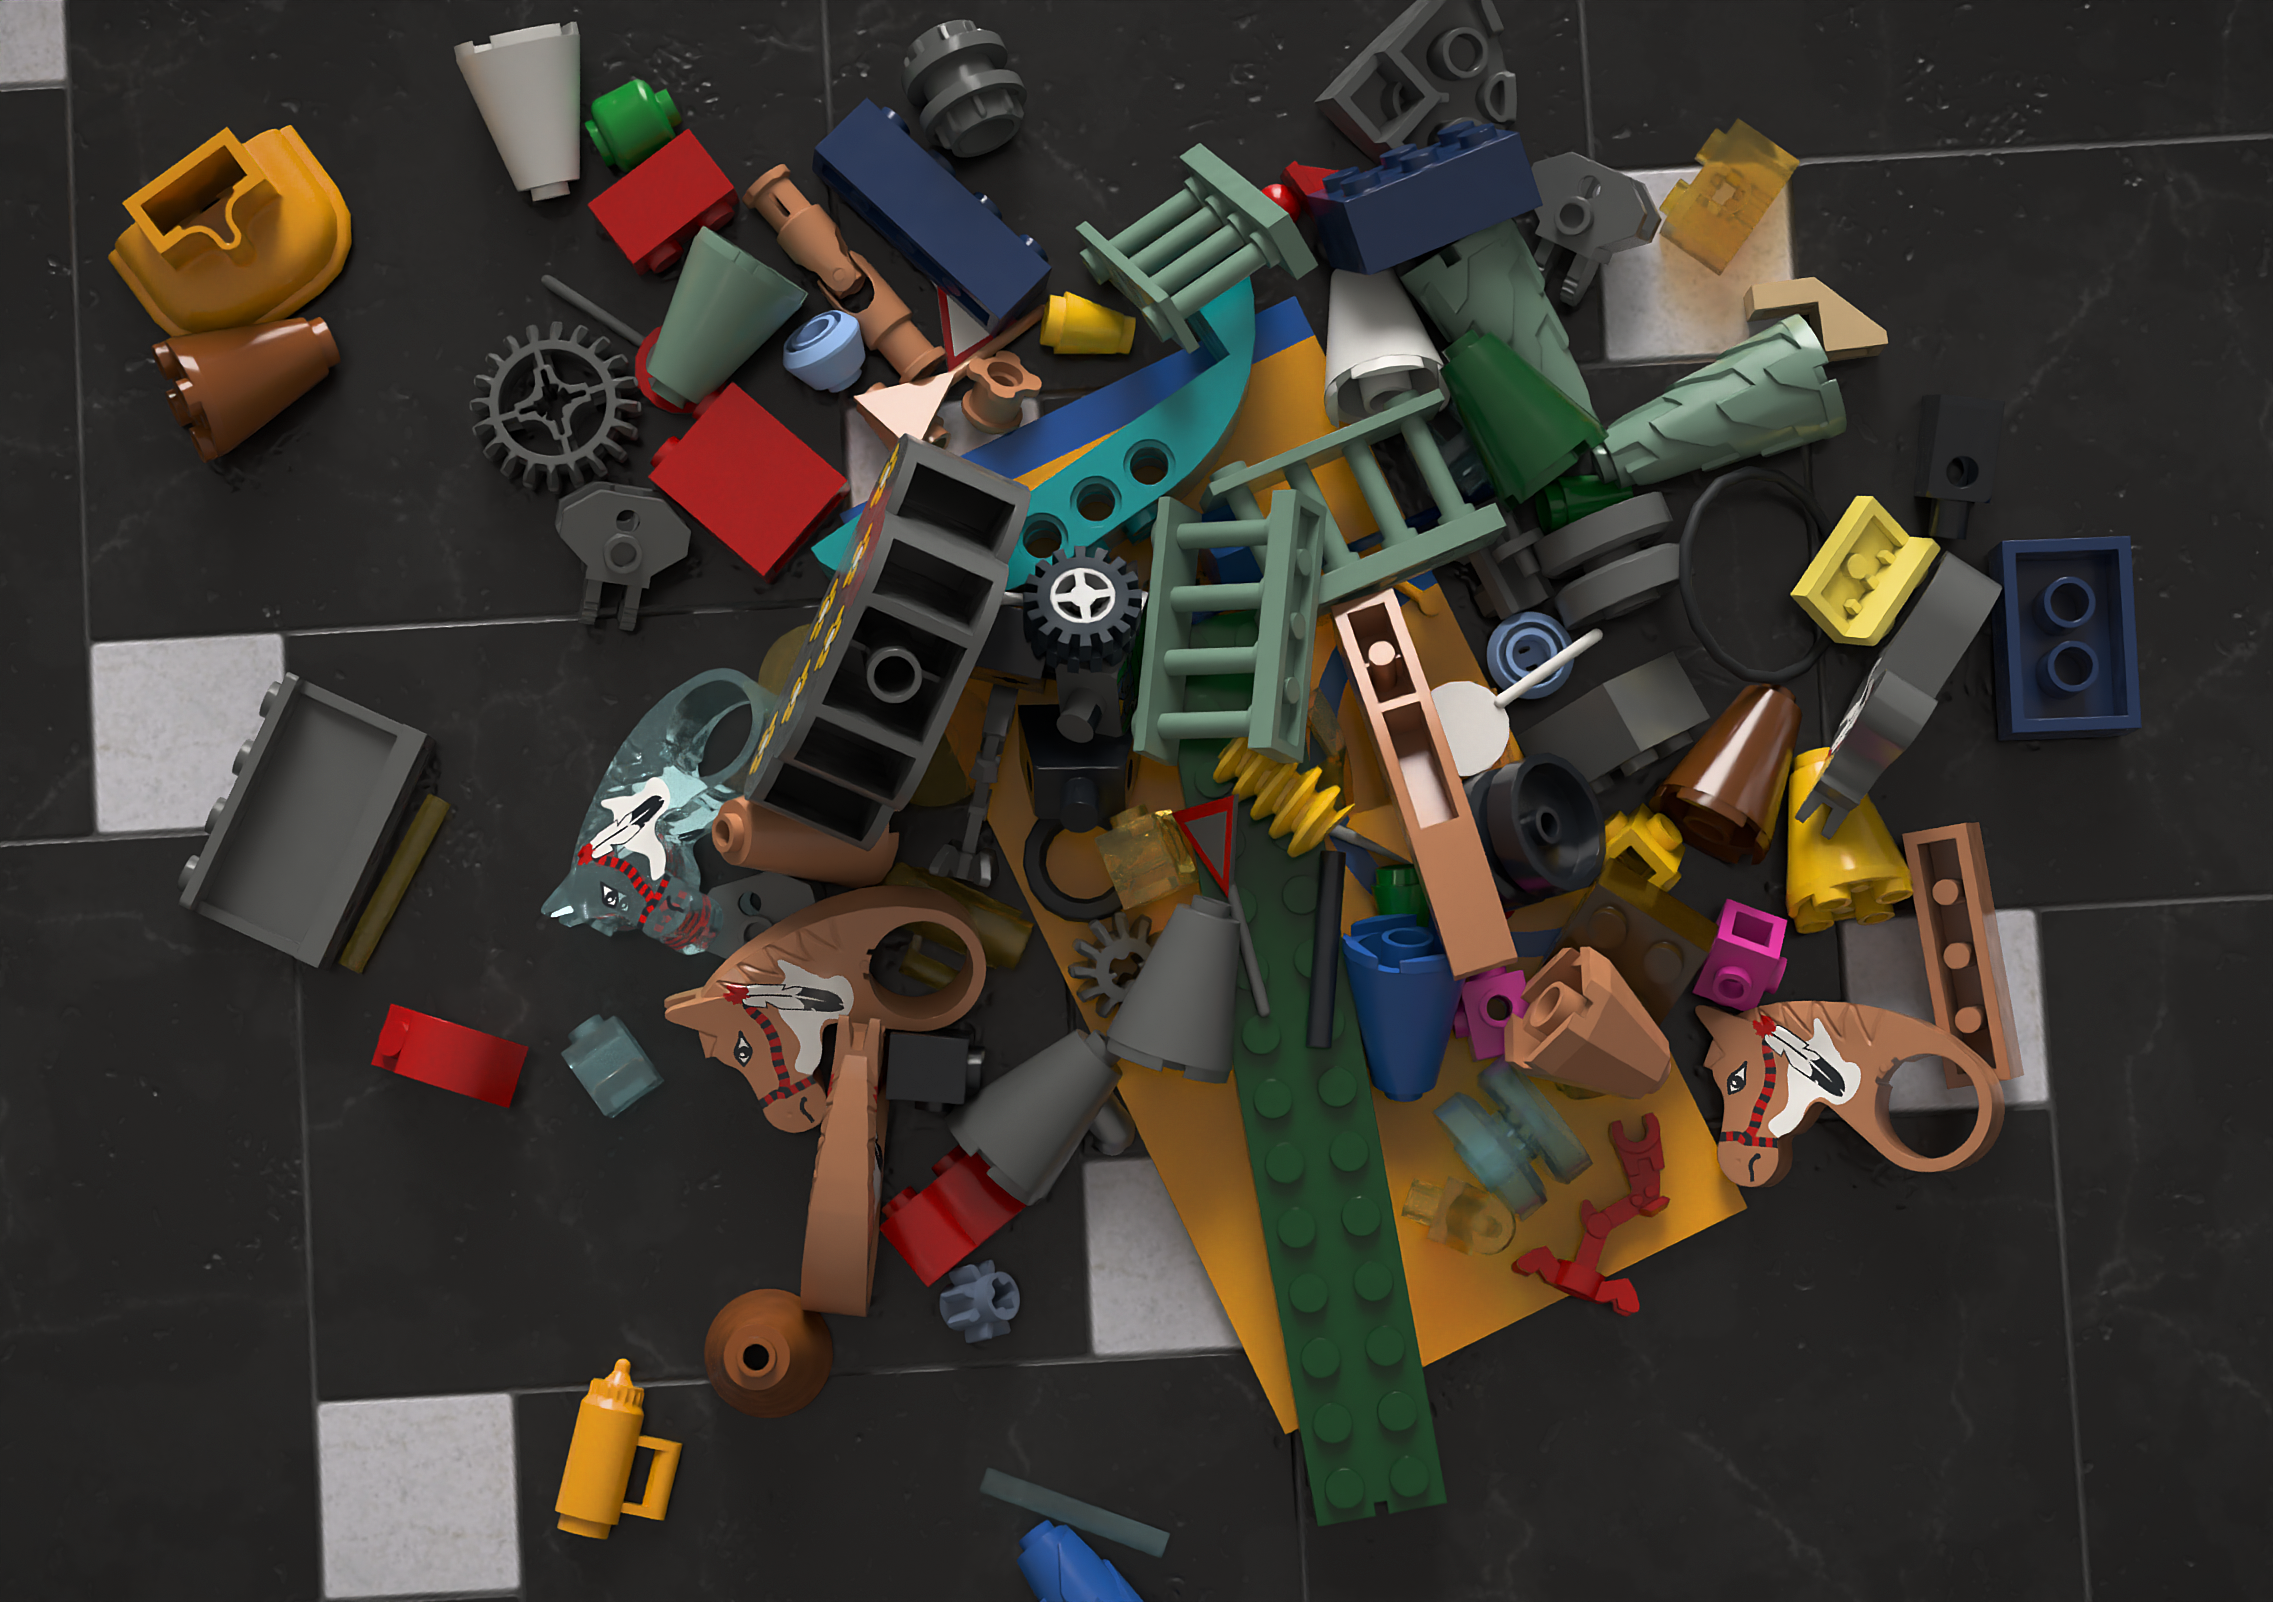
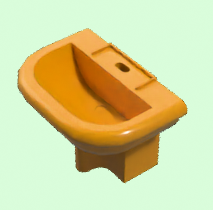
[108,125,352,337]

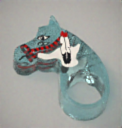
[541,668,779,955]

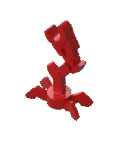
[1511,1112,1670,1317]

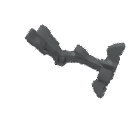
[929,684,1019,887]

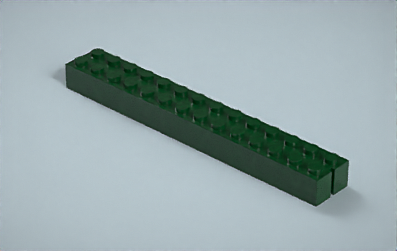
[1177,609,1447,1527]

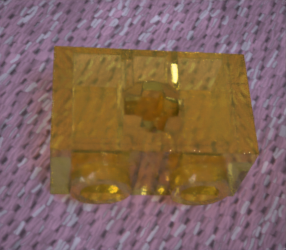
[1658,118,1800,276]

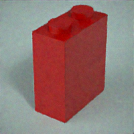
[648,381,851,585]

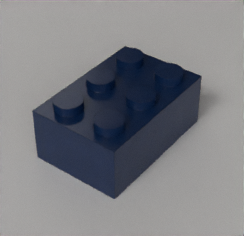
[1307,121,1543,276]
[1988,536,2142,741]

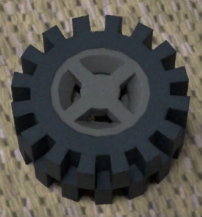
[1023,546,1142,674]

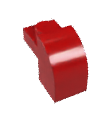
[371,1003,529,1108]

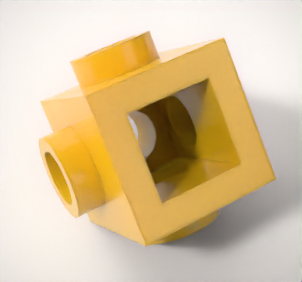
[1594,803,1686,892]

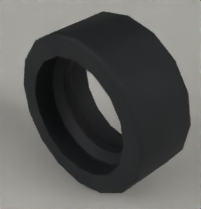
[1023,815,1145,923]

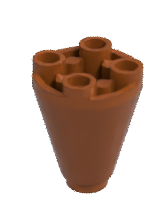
[151,317,341,463]

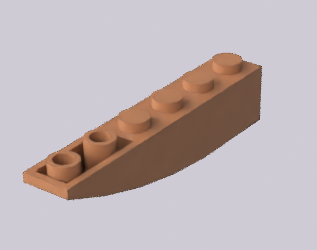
[1331,587,1518,981]

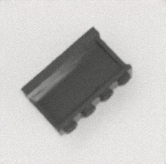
[177,672,436,972]

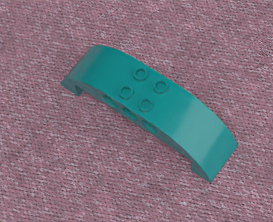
[811,275,1256,607]

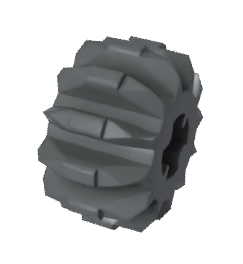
[1068,910,1163,1018]

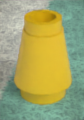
[1039,291,1136,355]

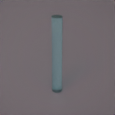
[979,1467,1170,1558]

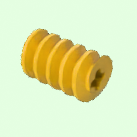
[1213,737,1356,857]

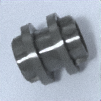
[901,20,1027,157]

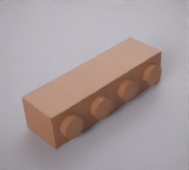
[1902,822,2024,1089]

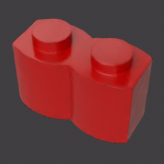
[878,1144,1027,1288]

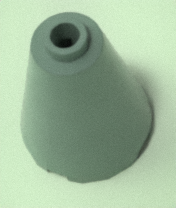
[647,226,808,409]

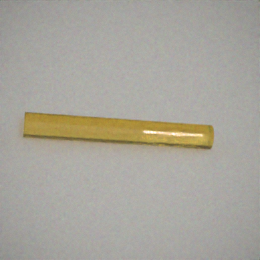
[338,793,451,974]

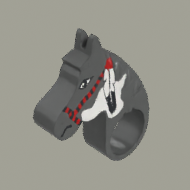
[1795,551,2002,840]

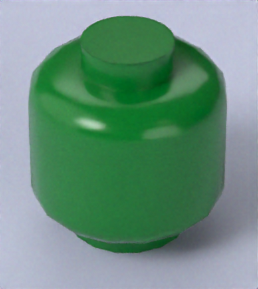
[584,79,683,173]

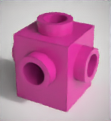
[1692,899,1787,1011]
[1452,966,1530,1063]

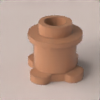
[961,351,1042,435]

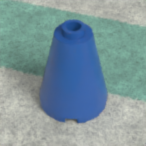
[1342,914,1466,1102]

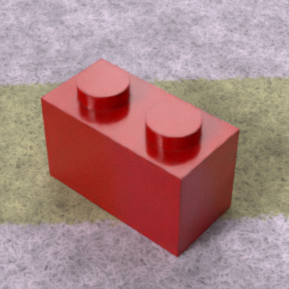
[587,128,740,277]

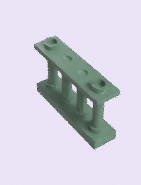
[1076,143,1318,354]
[1199,388,1507,628]
[1131,489,1327,766]

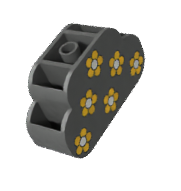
[744,433,1031,852]

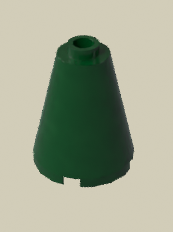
[1439,329,1609,513]

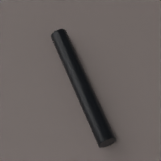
[1305,850,1346,1049]

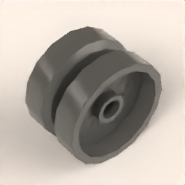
[1531,492,1696,630]

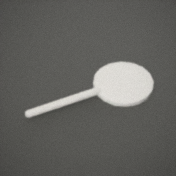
[1431,629,1603,777]

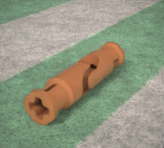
[742,164,948,385]

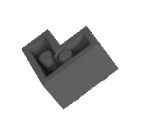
[1515,651,1710,796]

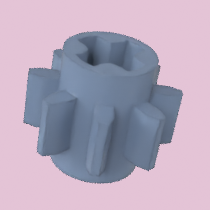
[940,1260,1020,1343]

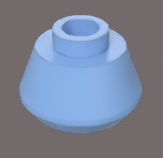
[782,310,865,392]
[1486,612,1574,699]

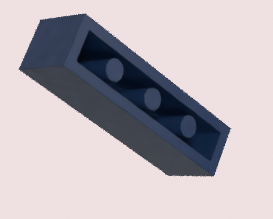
[812,98,1052,338]

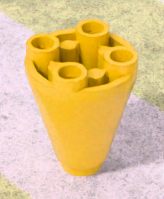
[1786,747,1914,934]

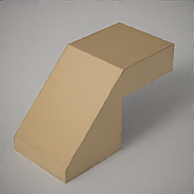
[1743,277,1888,362]

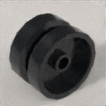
[1461,752,1606,913]

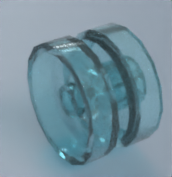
[1431,1054,1593,1222]

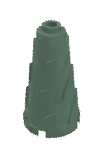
[1400,217,1600,422]
[1589,314,1847,489]

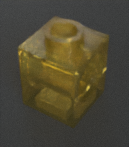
[1094,804,1200,910]

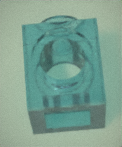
[561,1014,664,1118]

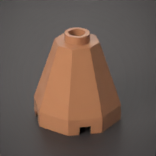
[1504,947,1671,1099]

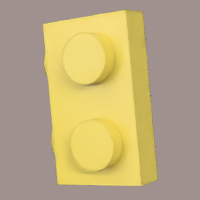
[1790,496,1940,646]

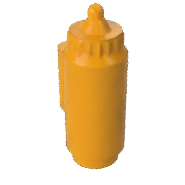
[555,1359,683,1539]

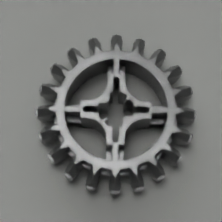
[470,322,643,494]

